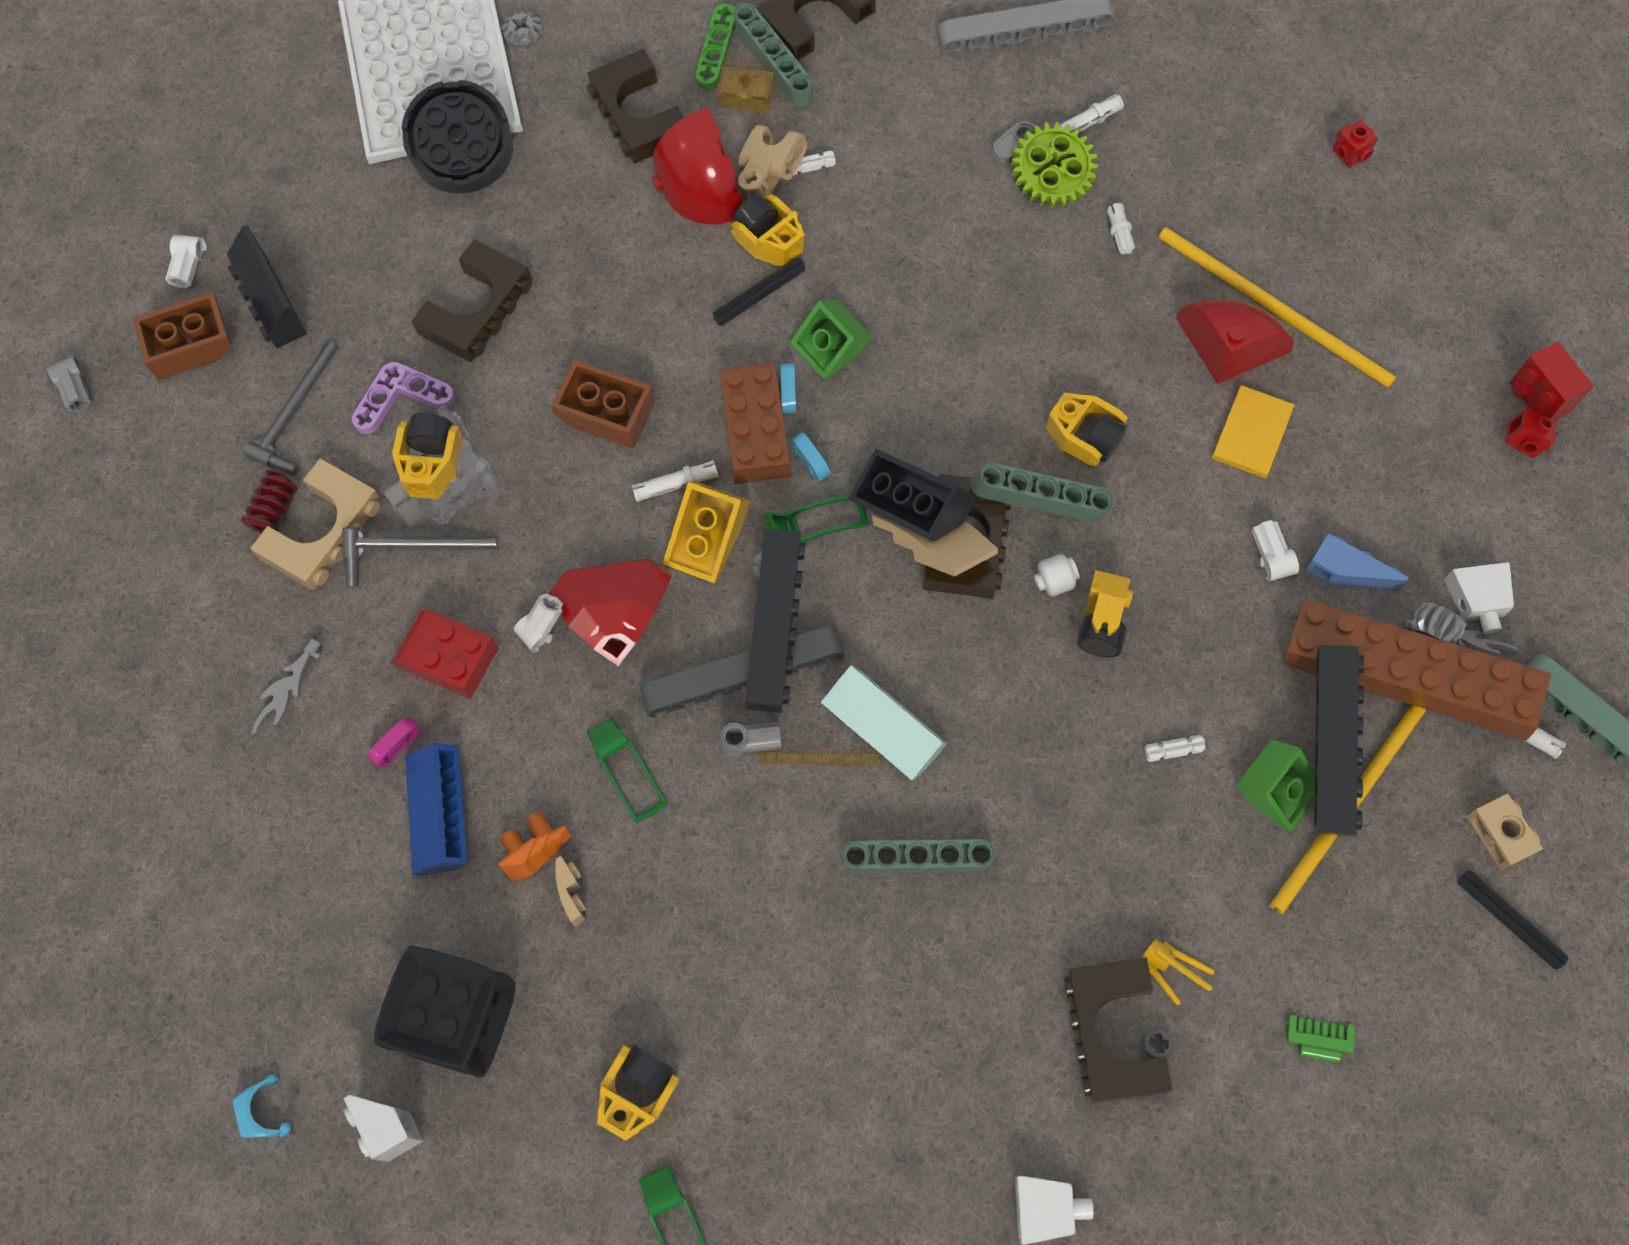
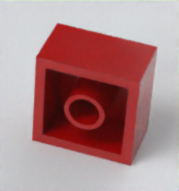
[1509,342,1594,421]

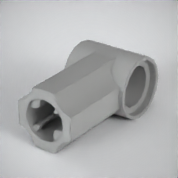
[47,356,92,412]
[721,722,781,757]

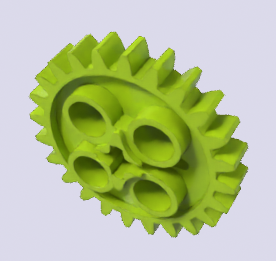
[1010,122,1098,208]

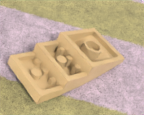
[872,513,998,577]

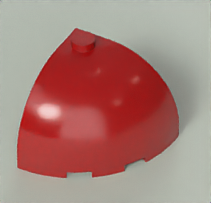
[652,107,743,225]
[1176,299,1294,384]

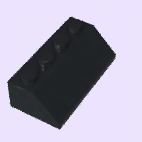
[227,225,307,348]
[848,448,977,541]

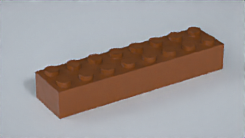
[1283,599,1552,741]

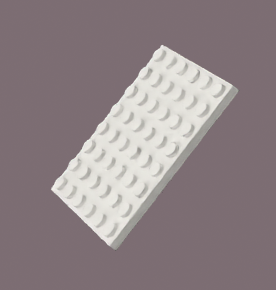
[338,0,523,164]

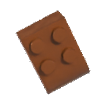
[133,292,230,380]
[551,360,655,449]

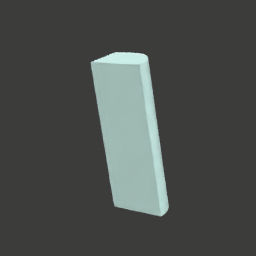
[821,665,948,780]

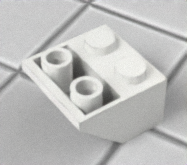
[343,1095,423,1162]

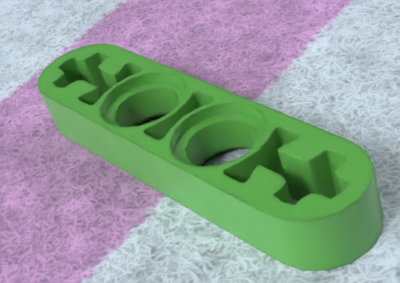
[696,3,735,90]

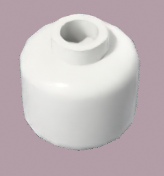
[1033,554,1080,597]

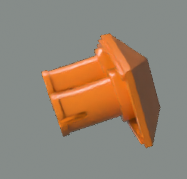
[498,812,572,882]

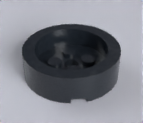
[401,80,514,194]

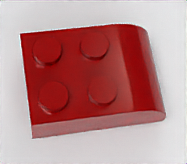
[391,610,498,699]

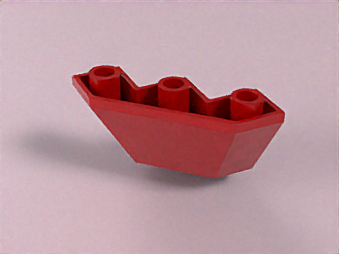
[549,558,672,666]

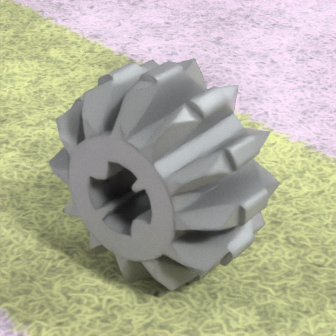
[1410,602,1467,644]

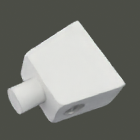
[1444,562,1514,635]
[1015,1176,1093,1245]

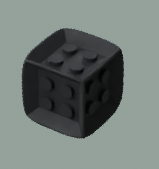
[374,946,516,1078]

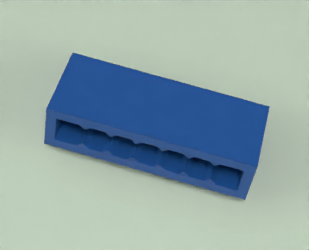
[405,743,467,875]

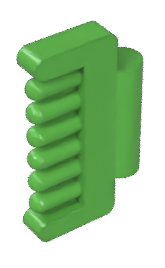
[1287,1015,1355,1063]

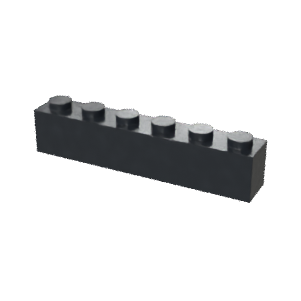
[745,529,806,713]
[1314,645,1364,836]

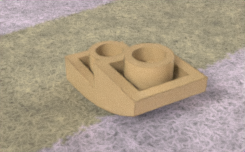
[555,856,586,927]

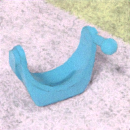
[232,1074,292,1138]

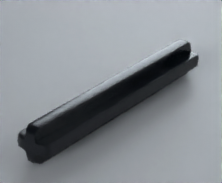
[713,257,805,326]
[1457,870,1569,970]

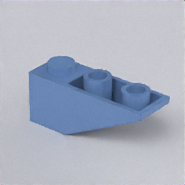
[1305,533,1409,591]

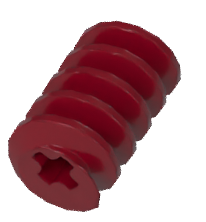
[241,470,298,533]

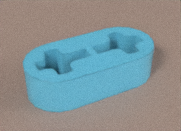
[781,363,796,414]
[789,432,831,482]

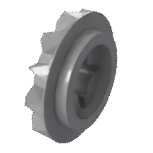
[501,9,543,46]

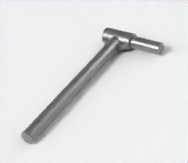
[243,342,338,475]
[342,527,497,586]

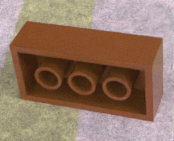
[719,362,791,484]

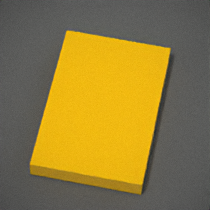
[1211,385,1295,479]

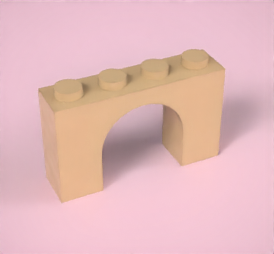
[250,458,382,591]

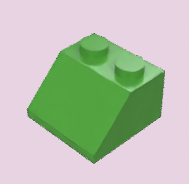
[790,300,873,380]
[1236,739,1315,833]

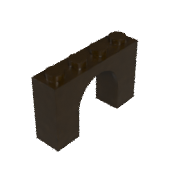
[757,0,876,61]
[586,49,684,164]
[411,239,532,362]
[923,474,1011,599]
[1064,957,1173,1103]

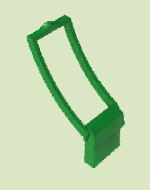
[763,495,869,543]
[587,718,668,823]
[639,1165,706,1245]

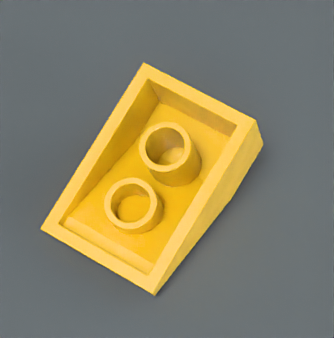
[662,482,751,583]

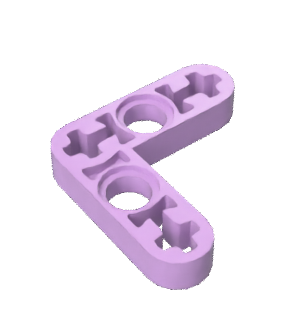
[352,362,455,434]

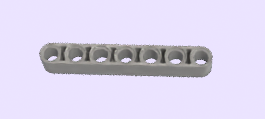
[937,0,1116,55]

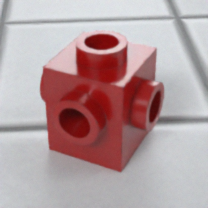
[1332,119,1378,168]
[1505,407,1556,459]

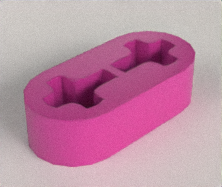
[368,717,421,769]

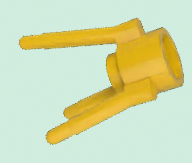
[1141,938,1215,1005]

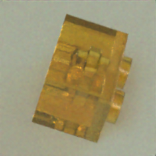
[717,66,775,113]

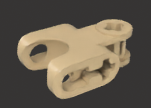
[738,125,807,199]

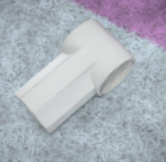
[165,235,206,288]
[1251,520,1299,581]
[514,594,563,653]

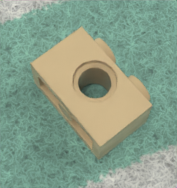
[1467,794,1543,871]

